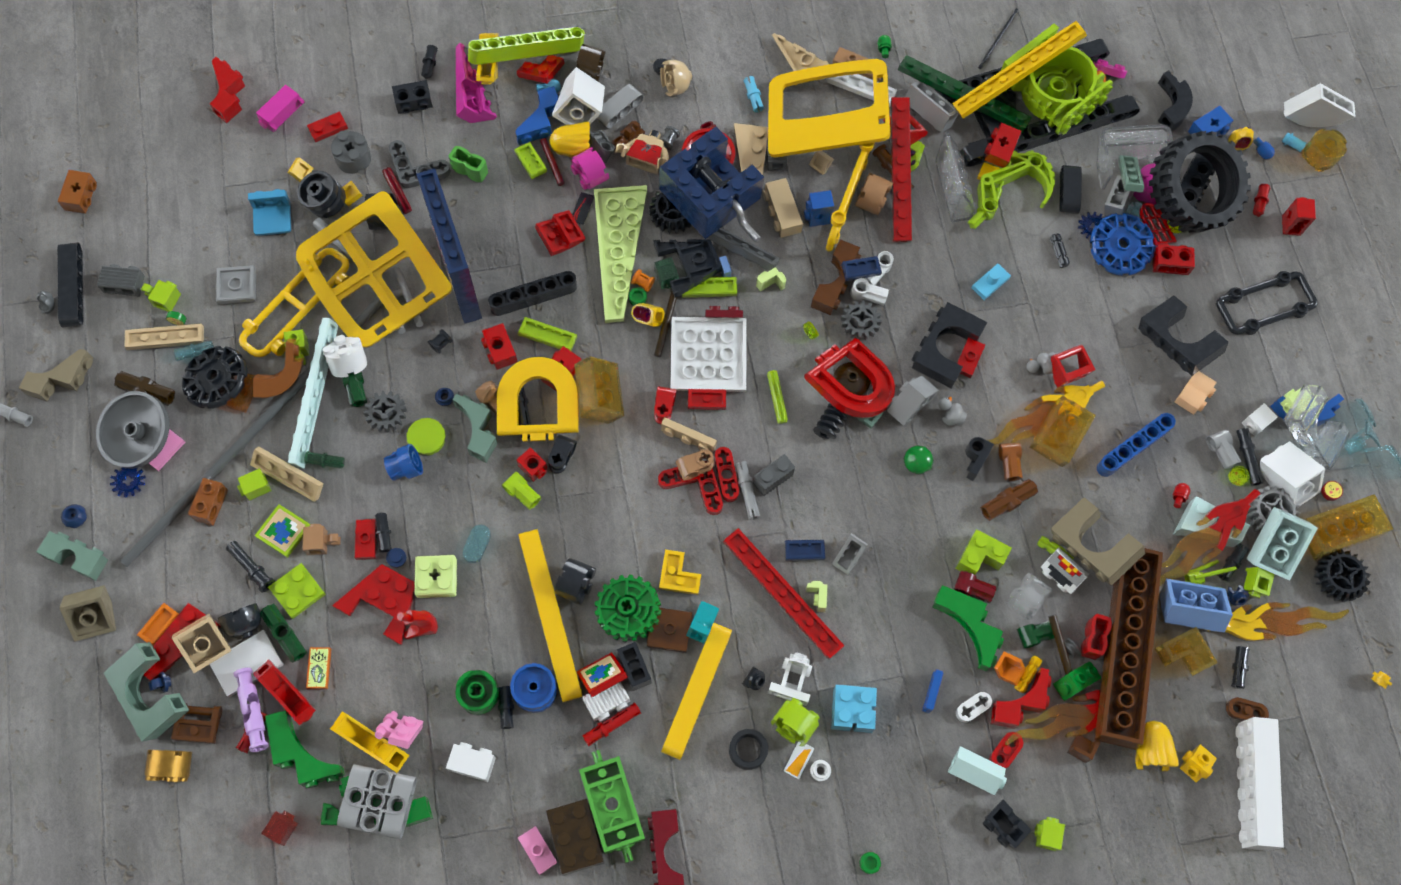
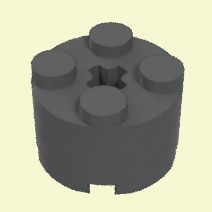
[331,131,371,174]

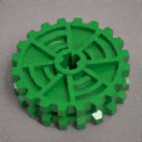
[595,574,662,642]

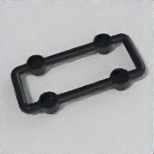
[1216,271,1318,335]

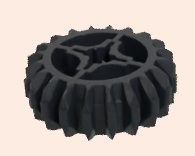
[649,192,691,234]
[1314,549,1371,602]

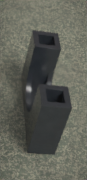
[1138,295,1229,376]
[911,302,987,389]

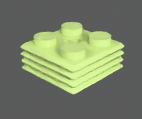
[415,555,457,598]

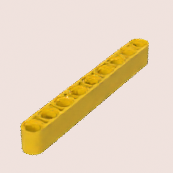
[518,529,583,702]

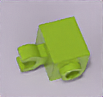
[141,280,181,312]
[284,329,310,365]

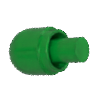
[878,35,892,58]

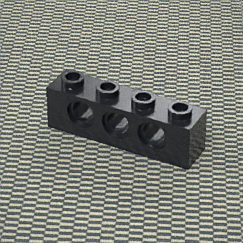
[1180,153,1215,210]

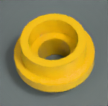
[1371,671,1392,689]

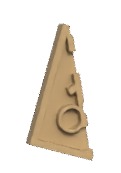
[772,33,829,84]

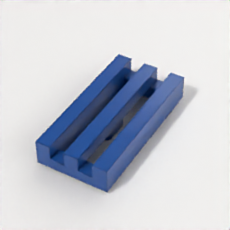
[922,669,943,713]

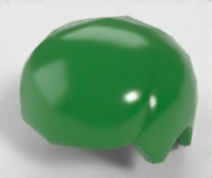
[903,445,934,475]

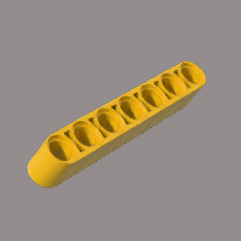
[661,623,732,760]

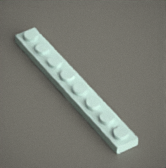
[288,318,338,469]

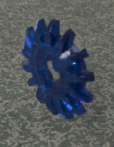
[1078,212,1110,239]
[110,467,146,498]

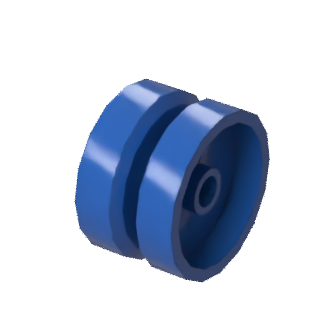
[510,663,558,713]

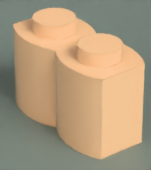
[1175,371,1217,415]

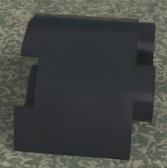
[983,799,1032,848]

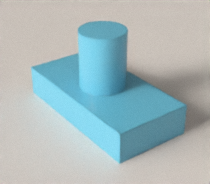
[972,264,1011,300]

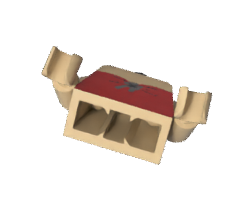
[615,130,670,175]

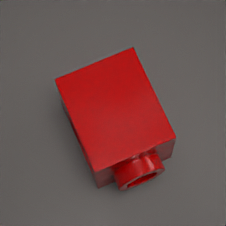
[516,447,548,482]

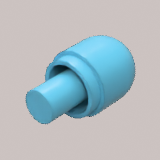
[536,79,561,93]

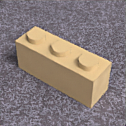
[763,178,803,238]

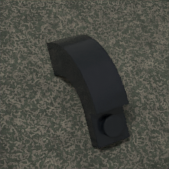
[1158,70,1193,134]

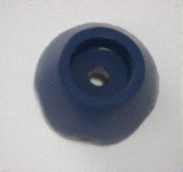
[61,504,87,528]

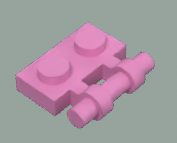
[375,711,423,749]

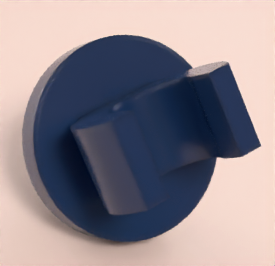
[1227,585,1249,605]
[148,672,171,693]

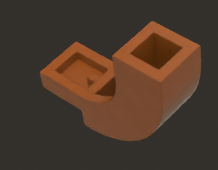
[253,339,304,398]

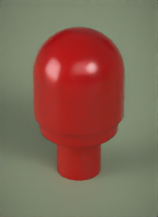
[1173,483,1191,508]

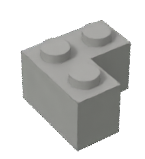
[887,376,939,426]

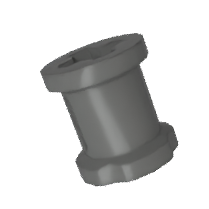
[660,126,680,150]

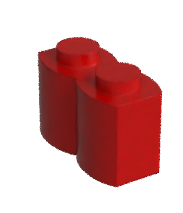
[1081,614,1112,660]

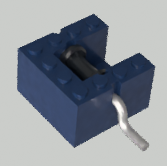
[659,127,764,242]

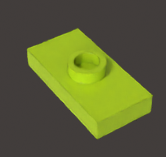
[514,142,547,179]

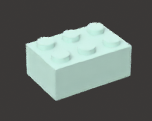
[1246,507,1318,580]

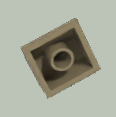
[60,585,116,642]

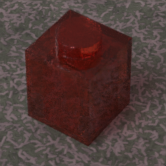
[261,810,298,846]

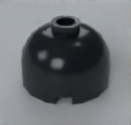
[218,603,261,639]

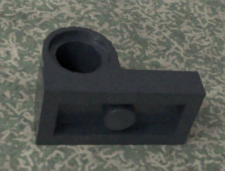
[965,437,995,481]

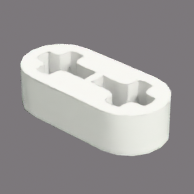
[956,692,992,722]

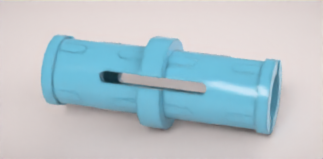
[743,76,764,112]

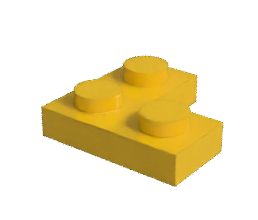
[659,549,701,595]

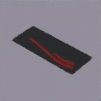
[572,192,594,225]

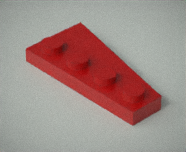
[144,603,220,680]

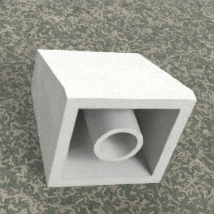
[552,67,605,125]
[1259,441,1325,507]

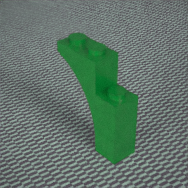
[932,585,1004,671]
[265,710,345,788]
[339,776,433,828]

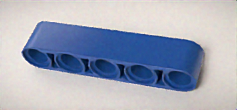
[1096,413,1176,477]

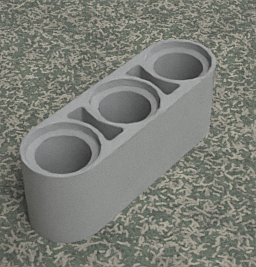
[597,84,644,128]

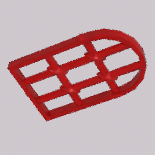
[1139,203,1177,246]

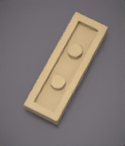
[661,417,717,453]

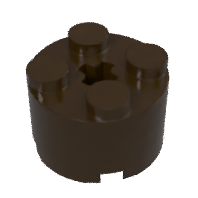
[576,44,606,82]

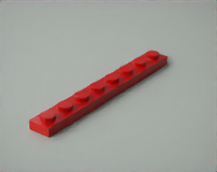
[891,97,912,242]
[723,528,845,660]

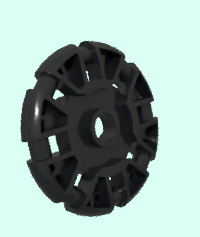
[182,346,248,409]

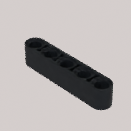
[57,242,84,328]
[488,271,577,316]

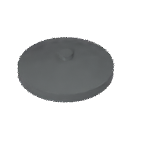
[96,391,170,469]

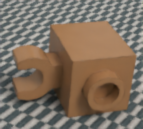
[303,524,341,555]

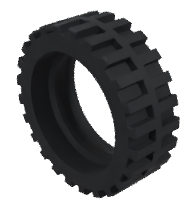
[1149,131,1251,233]

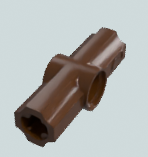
[980,479,1038,521]

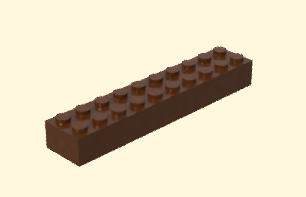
[1095,548,1163,750]

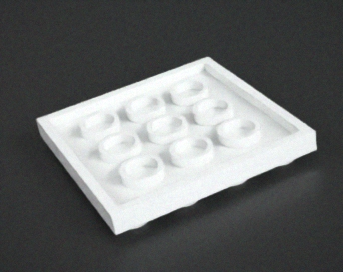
[671,317,746,392]

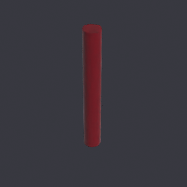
[540,138,565,186]

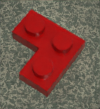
[516,55,565,84]

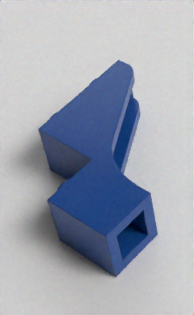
[515,86,559,145]

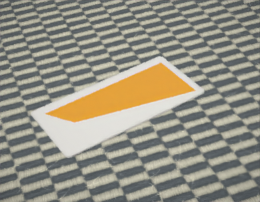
[784,742,814,779]

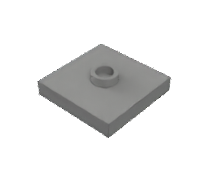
[216,265,256,304]

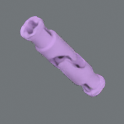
[233,668,269,752]

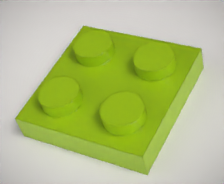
[268,563,326,619]

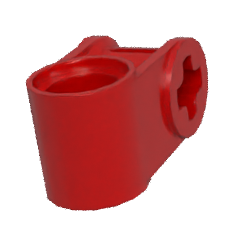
[654,386,677,424]

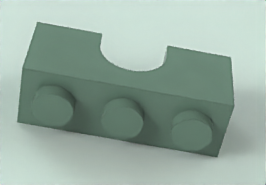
[37,531,108,581]

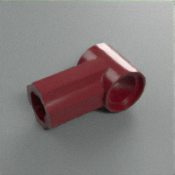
[954,571,996,603]

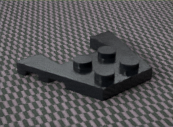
[653,239,722,298]

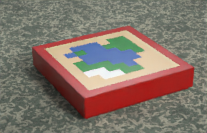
[576,652,628,698]

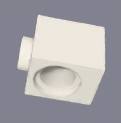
[1242,403,1278,436]

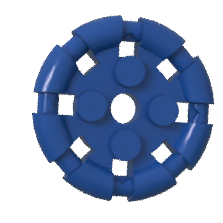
[1090,213,1155,276]

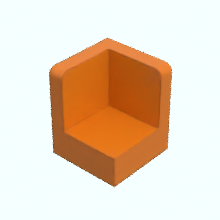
[994,651,1026,686]

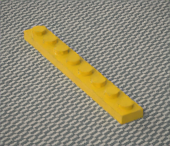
[953,21,1087,119]

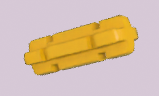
[1015,656,1042,693]

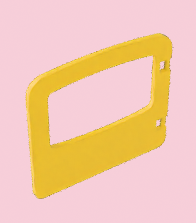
[768,59,890,158]

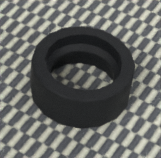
[729,729,768,770]

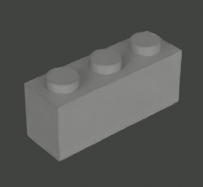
[905,81,959,133]

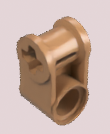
[675,449,714,480]

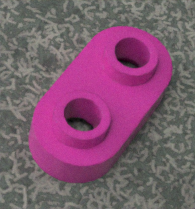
[1094,59,1127,78]

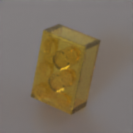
[574,356,624,424]
[1029,395,1096,467]

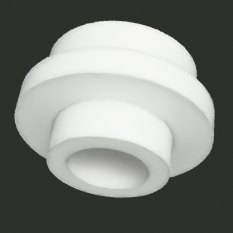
[810,760,831,781]

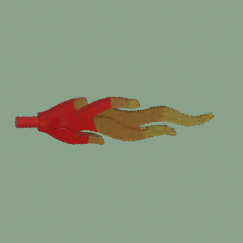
[1160,489,1261,586]
[1005,690,1100,746]

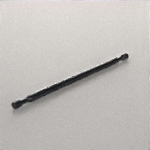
[978,8,1018,69]

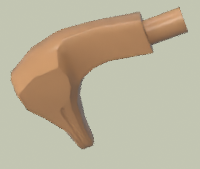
[475,381,498,416]

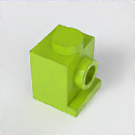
[1243,567,1275,599]

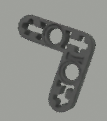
[389,140,451,188]

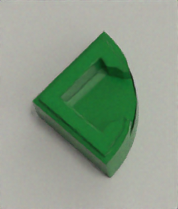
[321,803,340,825]

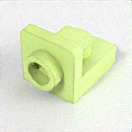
[806,581,827,613]

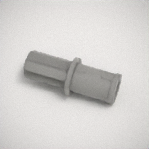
[0,403,33,427]

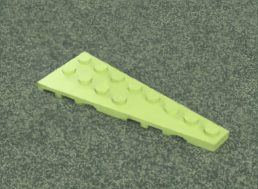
[594,185,647,323]

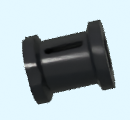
[428,329,453,354]

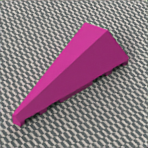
[456,43,497,123]

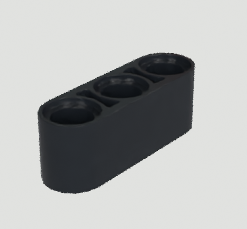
[1059,165,1082,214]

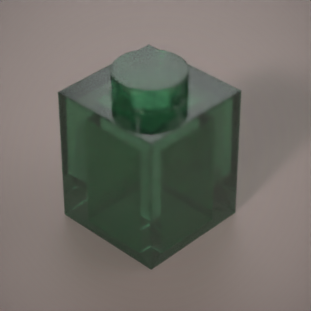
[654,257,679,289]

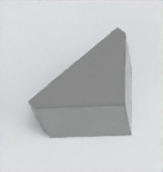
[832,533,868,575]

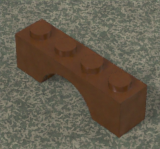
[811,239,861,315]

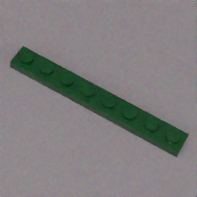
[898,55,1032,133]

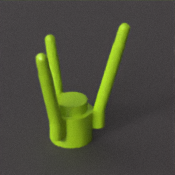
[1184,560,1237,588]

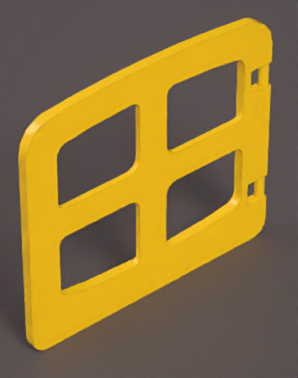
[296,191,452,348]

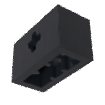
[617,642,652,691]

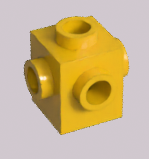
[1180,744,1217,782]

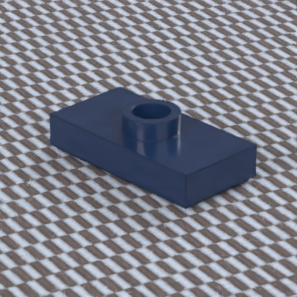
[841,256,882,281]
[785,540,825,561]

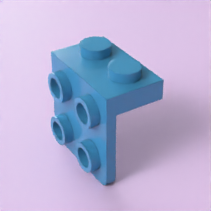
[248,189,291,236]

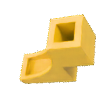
[330,711,409,773]

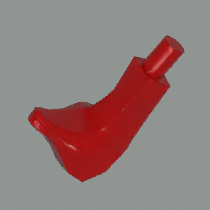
[397,610,438,640]

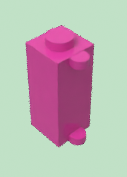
[256,85,305,132]

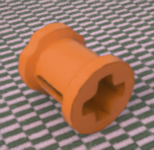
[631,269,656,292]

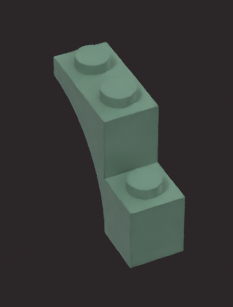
[453,394,498,463]

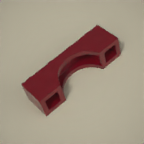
[648,809,684,885]

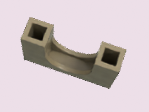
[1051,497,1145,586]

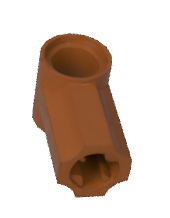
[998,443,1023,482]

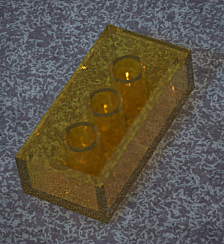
[1305,494,1393,560]

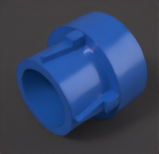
[384,444,423,481]

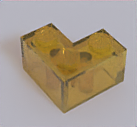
[1155,627,1218,676]

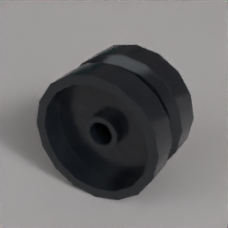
[297,171,346,218]

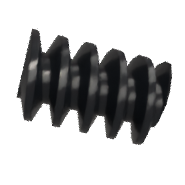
[813,403,848,439]

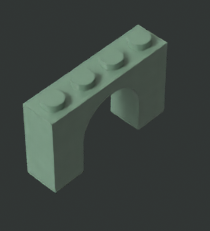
[104,642,189,741]

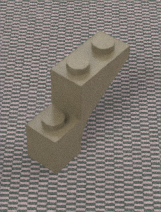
[19,349,93,402]

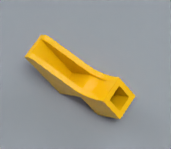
[476,33,499,84]

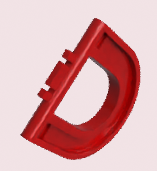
[804,338,895,418]

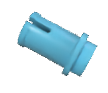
[1282,133,1307,152]

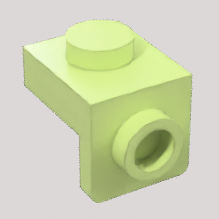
[756,267,786,292]

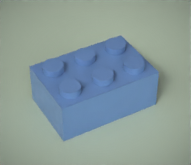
[1159,578,1232,633]

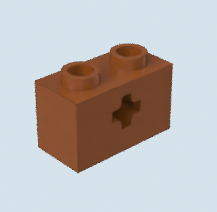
[58,170,97,214]

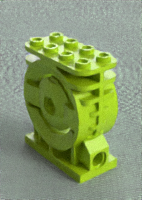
[1001,23,1113,135]

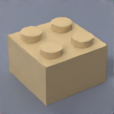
[172,614,232,673]

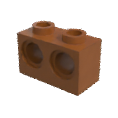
[188,478,228,526]

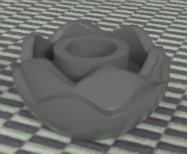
[37,291,55,314]

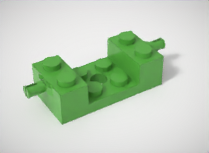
[579,750,645,863]

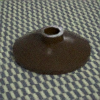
[833,362,870,396]

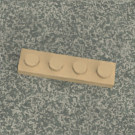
[125,324,204,350]
[250,447,324,502]

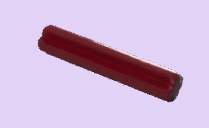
[382,167,412,214]

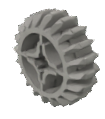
[1246,486,1301,531]

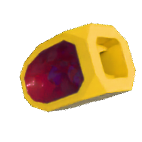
[1228,127,1254,150]
[631,303,665,327]

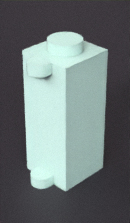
[948,746,1007,795]

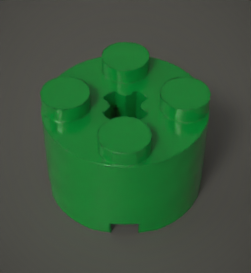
[456,670,499,715]

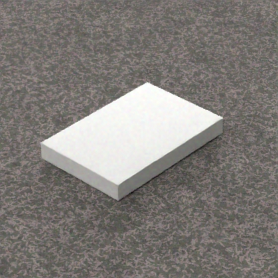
[210,630,284,697]

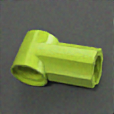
[502,471,541,510]

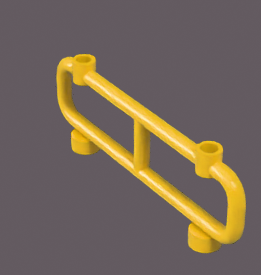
[826,143,875,252]
[239,248,350,357]

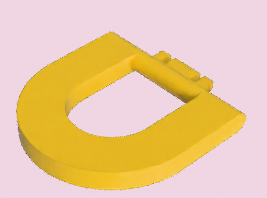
[497,357,579,442]

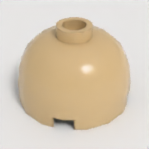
[660,60,692,96]

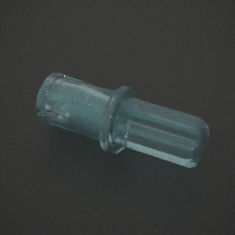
[174,341,214,361]

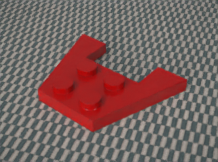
[332,564,415,645]

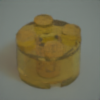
[1302,128,1347,172]

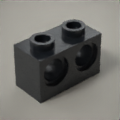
[392,80,433,114]

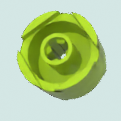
[771,698,820,747]

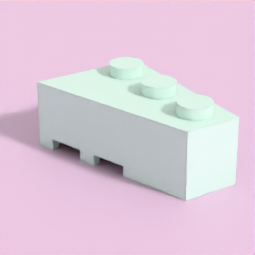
[1173,496,1250,547]

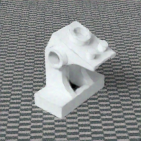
[768,652,812,706]

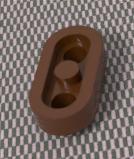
[1226,697,1269,721]

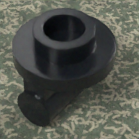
[742,667,765,691]

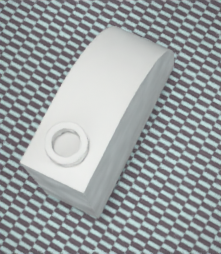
[1284,83,1355,127]

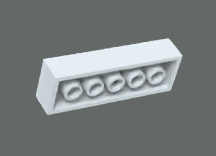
[1235,717,1284,851]

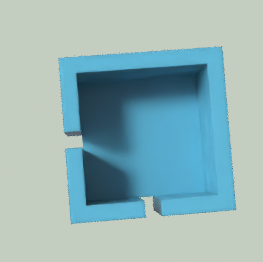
[831,685,877,733]

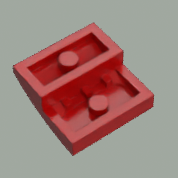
[535,210,586,256]

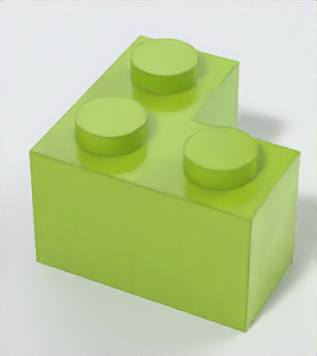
[955,529,1012,575]

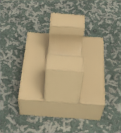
[809,151,834,175]

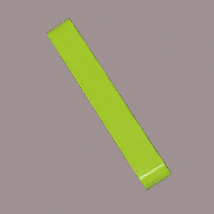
[468,27,585,65]

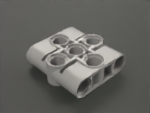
[337,764,417,839]

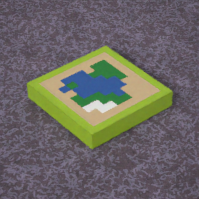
[254,504,310,558]

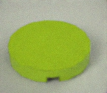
[407,418,446,456]

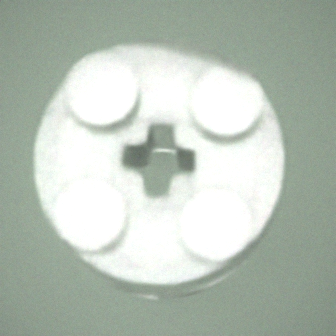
[1007,573,1053,621]

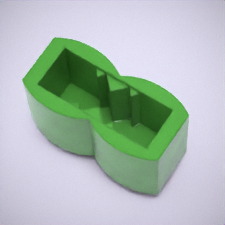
[448,146,488,182]

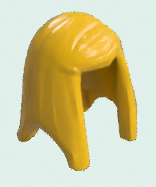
[550,122,590,158]
[1135,720,1179,771]

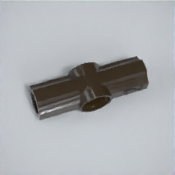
[114,371,175,406]

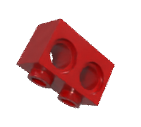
[1152,244,1195,275]

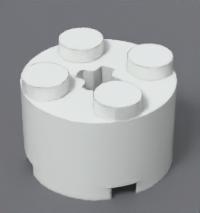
[322,335,367,377]

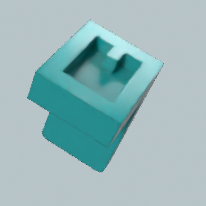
[686,601,719,644]

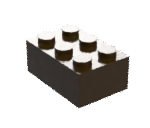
[546,799,604,876]

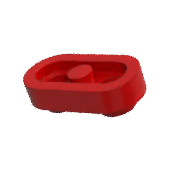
[990,732,1024,768]

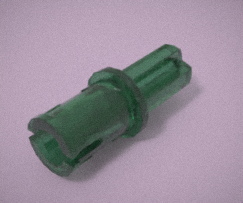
[304,451,345,469]

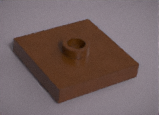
[647,608,693,653]

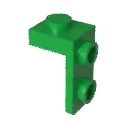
[1053,661,1101,701]

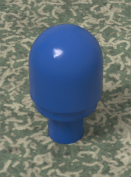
[1253,137,1275,160]

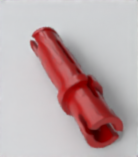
[582,702,641,746]

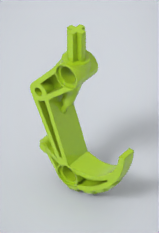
[967,150,1055,229]

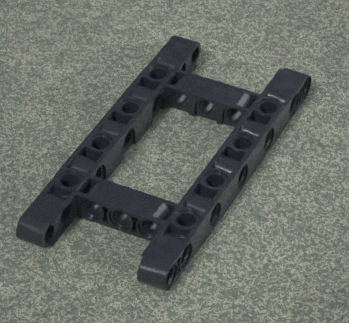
[934,39,1140,167]

